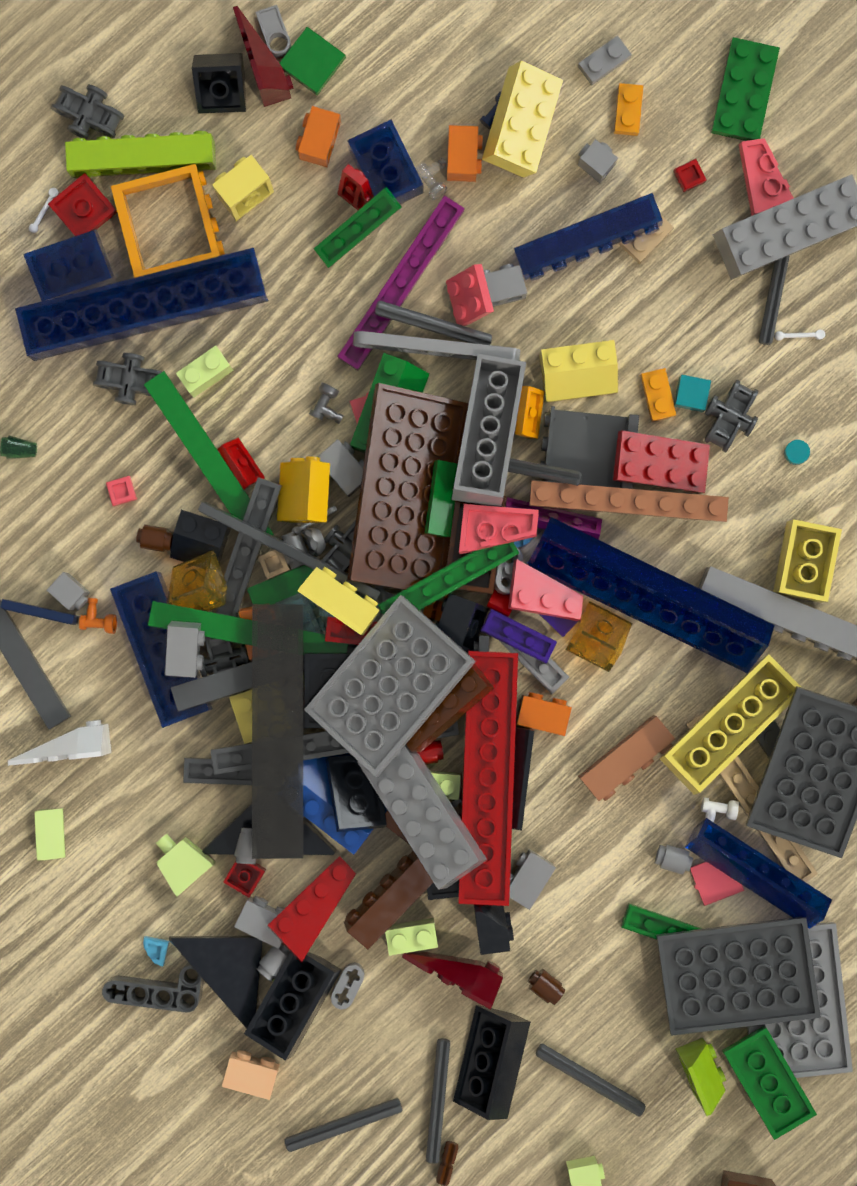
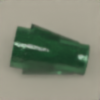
[0,435,37,459]

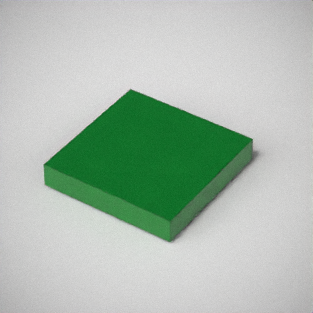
[280,27,346,96]

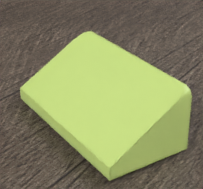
[35,808,66,861]

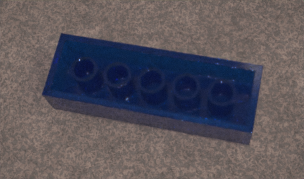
[110,571,213,728]

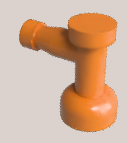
[79,598,117,634]

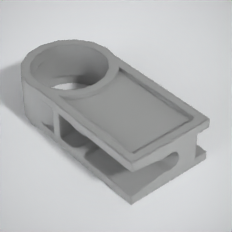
[256,5,291,58]

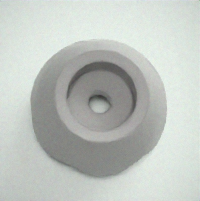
[302,527,326,557]

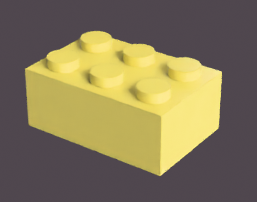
[773,519,842,603]

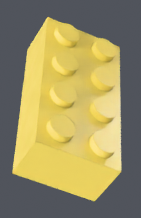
[482,61,563,178]

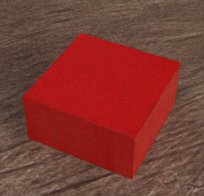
[223,861,266,898]

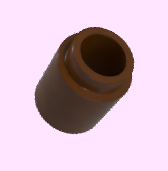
[136,524,174,552]
[527,969,565,1005]

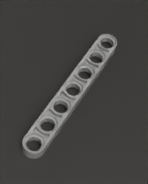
[353,331,521,361]

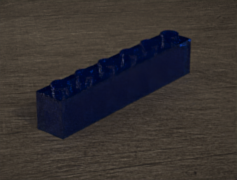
[514,193,663,281]
[685,818,832,929]

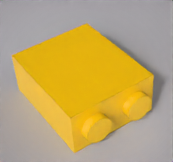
[277,456,330,523]

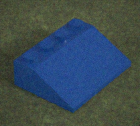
[276,753,387,855]

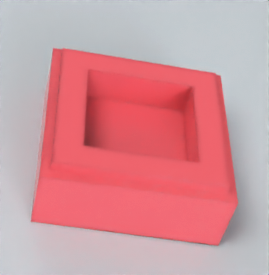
[106,476,137,506]

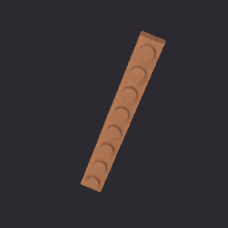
[529,481,729,522]

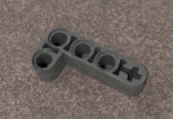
[102,963,204,1013]

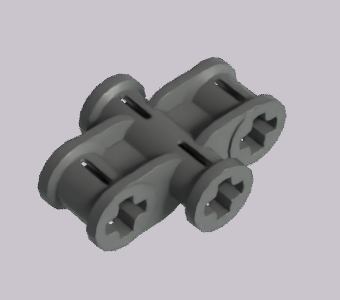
[51,84,125,139]
[93,353,162,405]
[704,380,759,453]
[322,520,356,572]
[200,637,250,693]

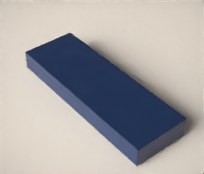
[0,599,80,625]

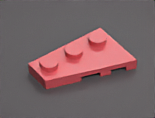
[739,138,794,216]
[459,504,539,554]
[508,559,583,621]

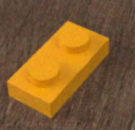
[614,83,644,136]
[640,368,676,422]
[515,386,545,439]

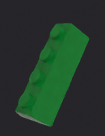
[350,353,430,453]

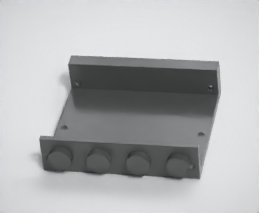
[540,406,639,515]

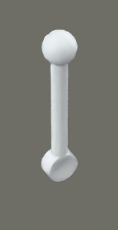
[29,188,59,233]
[774,329,825,341]
[292,506,337,535]

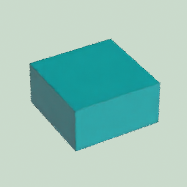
[674,375,711,412]

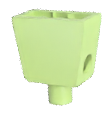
[156,834,216,896]

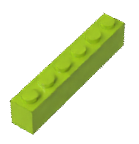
[65,131,216,178]

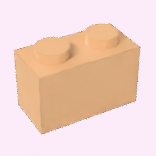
[222,1050,280,1100]

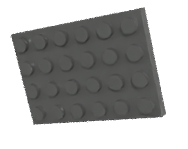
[746,686,857,858]
[656,916,821,1036]

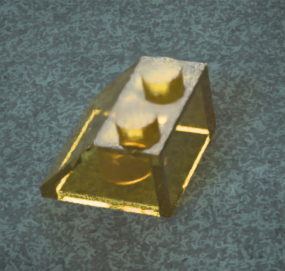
[167,551,227,612]
[565,601,632,672]

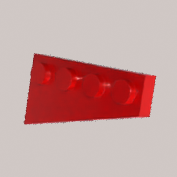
[267,856,356,962]

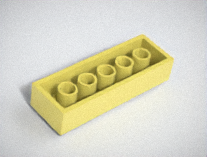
[659,654,802,795]

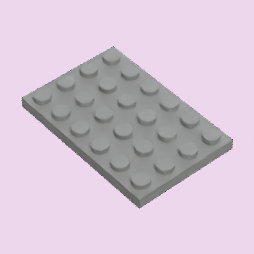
[304,595,476,777]
[747,922,853,1078]

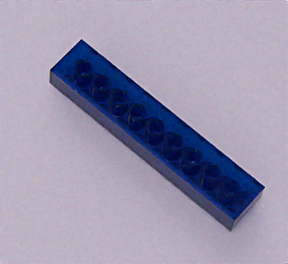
[15,247,269,361]
[527,517,775,673]

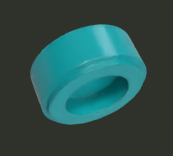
[784,440,810,465]

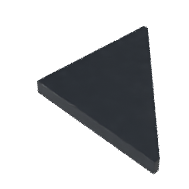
[202,786,336,855]
[169,936,263,1029]

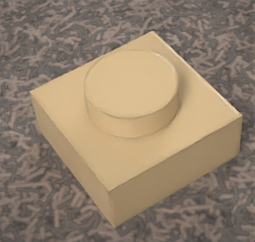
[258,550,290,580]

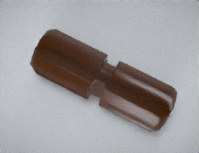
[436,1141,459,1186]

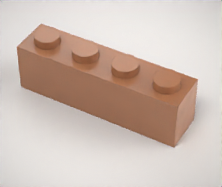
[578,715,675,801]

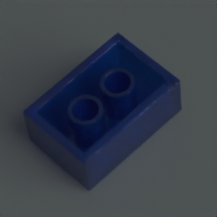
[347,119,424,204]
[23,229,114,302]

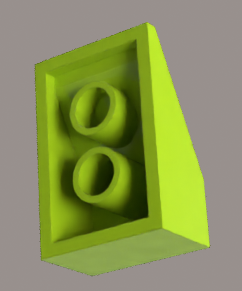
[676,1038,726,1116]

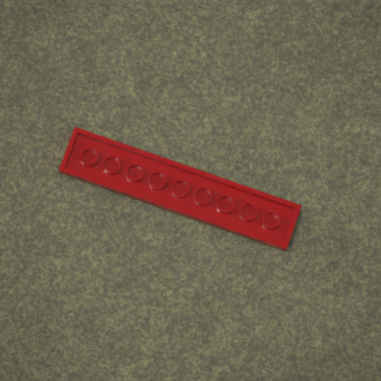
[458,651,518,906]

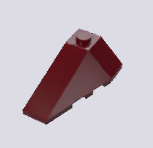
[233,6,294,107]
[402,951,503,1010]

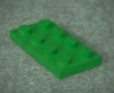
[711,37,780,141]
[722,1025,817,1140]

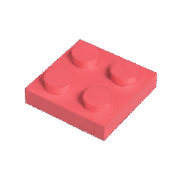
[446,264,494,326]

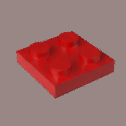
[48,173,117,243]

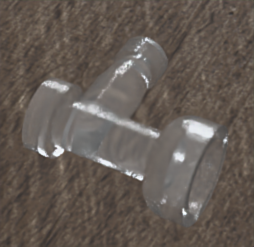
[414,158,447,200]

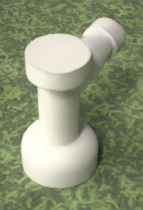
[701,797,739,831]

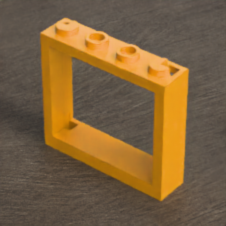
[111,164,225,285]

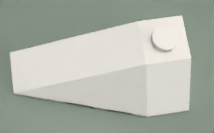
[8,720,111,766]

